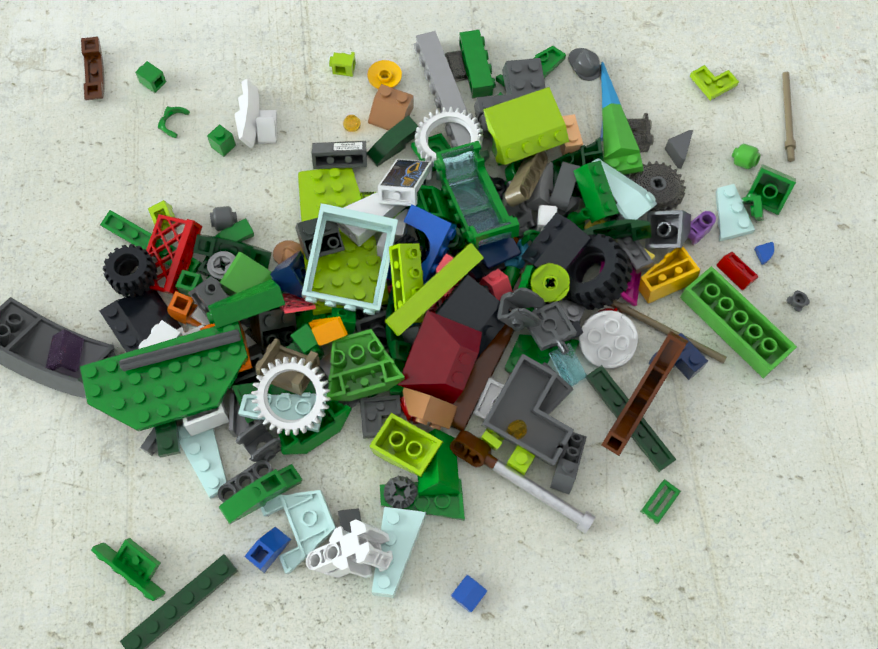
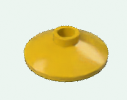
[367,60,402,89]

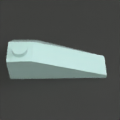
[592,158,657,220]

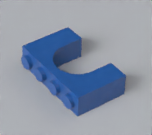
[387,204,457,285]

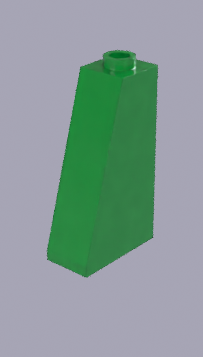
[206,279,285,328]

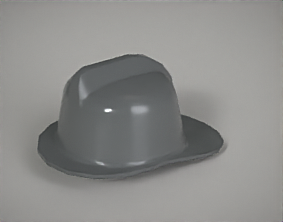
[568,48,601,81]

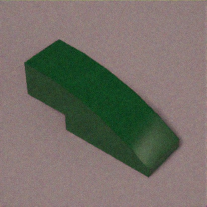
[367,115,419,167]

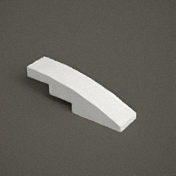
[235,79,259,148]

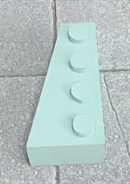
[372,507,426,598]

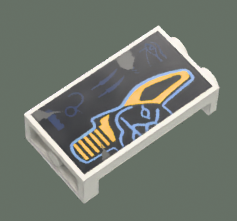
[378,159,432,206]

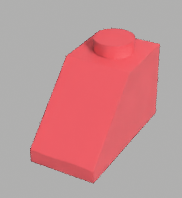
[479,269,513,301]

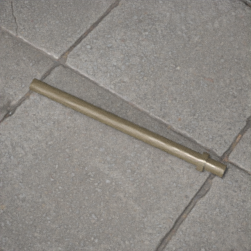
[610,300,727,364]

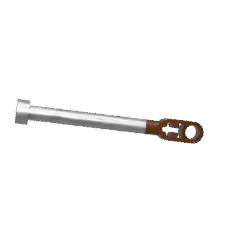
[450,431,596,534]

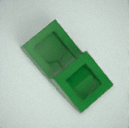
[215,218,254,242]

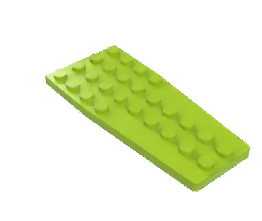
[298,168,389,315]

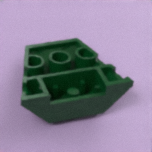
[551,137,604,199]

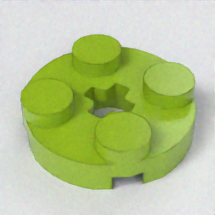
[530,263,570,302]

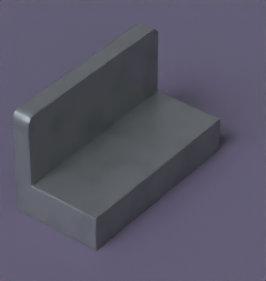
[229,392,254,437]

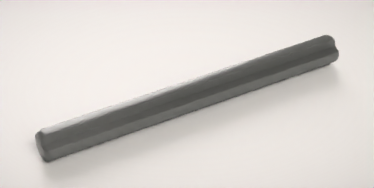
[119,329,241,371]

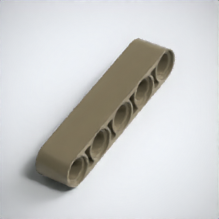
[505,151,548,207]

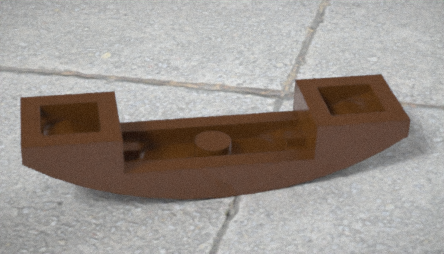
[81,36,104,101]

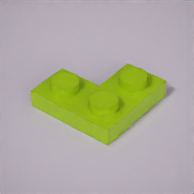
[690,65,739,101]

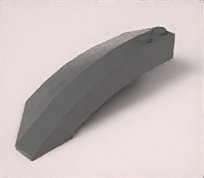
[0,297,115,398]

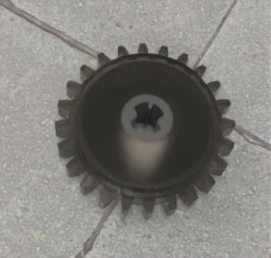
[629,161,686,211]

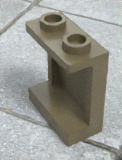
[256,338,320,396]

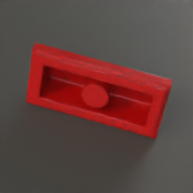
[716,252,758,290]

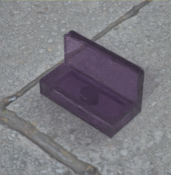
[45,329,84,372]

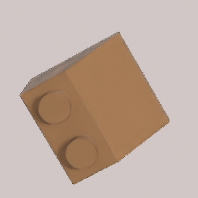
[368,84,414,131]
[403,387,457,430]

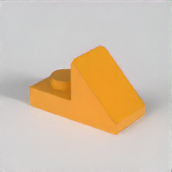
[309,316,348,346]

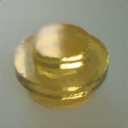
[343,115,361,132]
[507,420,527,439]

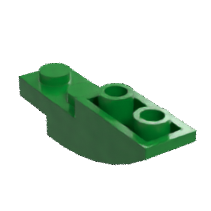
[219,464,303,524]

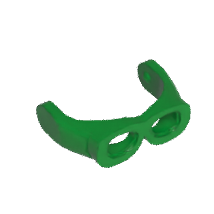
[158,106,190,138]

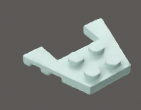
[261,490,337,574]

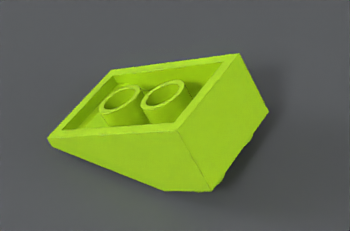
[369,413,443,477]

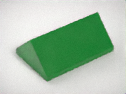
[417,429,460,495]

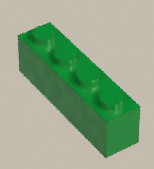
[459,30,496,99]

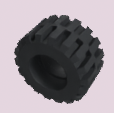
[103,244,158,297]

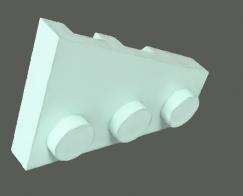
[716,184,755,242]

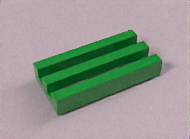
[640,479,681,524]

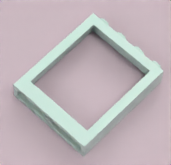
[302,203,398,315]

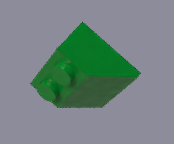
[748,164,796,215]

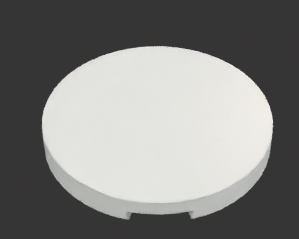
[579,310,638,369]

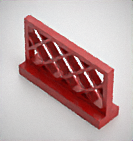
[146,214,203,295]

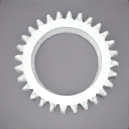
[415,107,483,170]
[251,357,331,435]

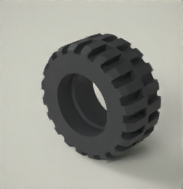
[566,234,633,310]

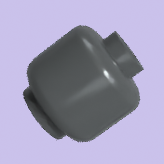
[210,206,237,231]

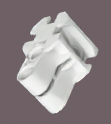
[306,520,393,578]

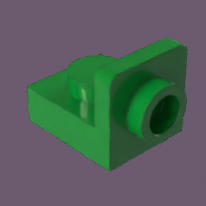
[742,193,764,221]

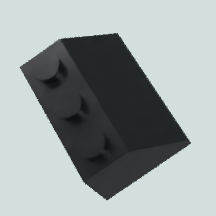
[521,213,592,282]

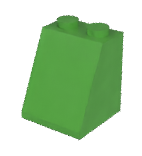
[220,252,283,296]

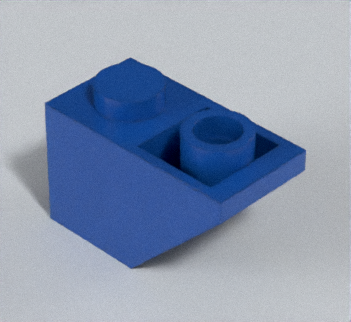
[244,527,291,573]

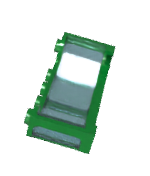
[434,141,520,249]

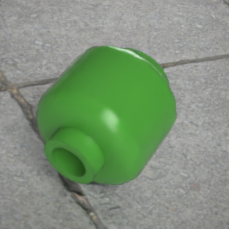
[732,143,761,169]

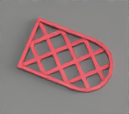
[280,293,316,314]

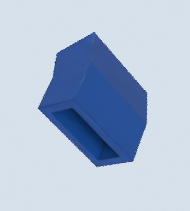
[451,575,487,612]

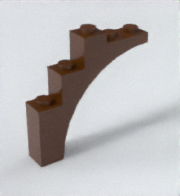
[601,331,688,456]

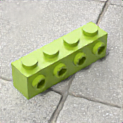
[389,243,426,324]

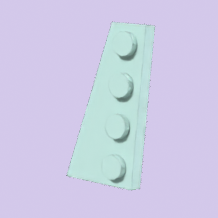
[238,392,328,432]
[178,423,227,499]

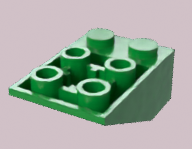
[416,185,460,229]

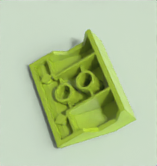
[483,87,569,165]

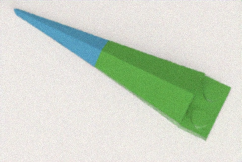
[601,62,644,175]

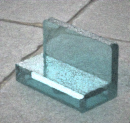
[549,343,586,387]

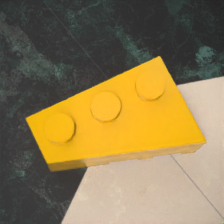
[638,247,700,304]

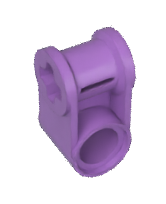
[688,211,716,245]

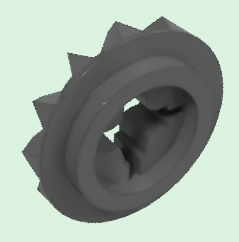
[384,475,417,509]

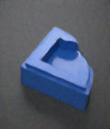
[754,242,774,265]

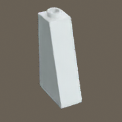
[337,192,406,246]

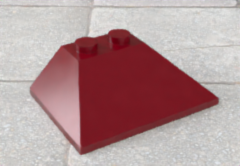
[397,310,482,404]

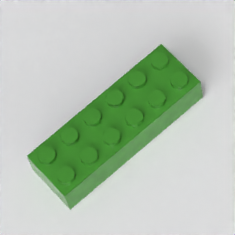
[680,266,797,379]

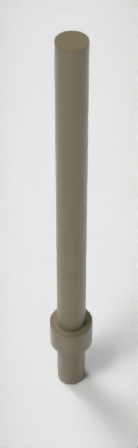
[782,72,796,162]

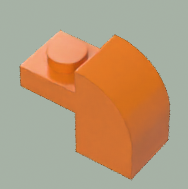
[167,291,205,327]

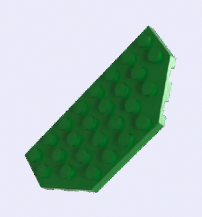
[80,321,248,432]

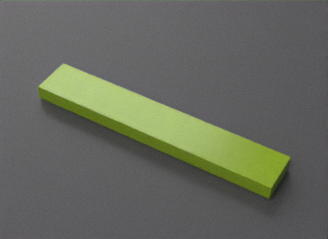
[385,243,484,336]

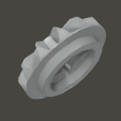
[207,251,235,280]

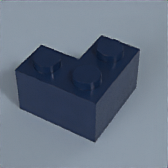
[649,333,708,380]

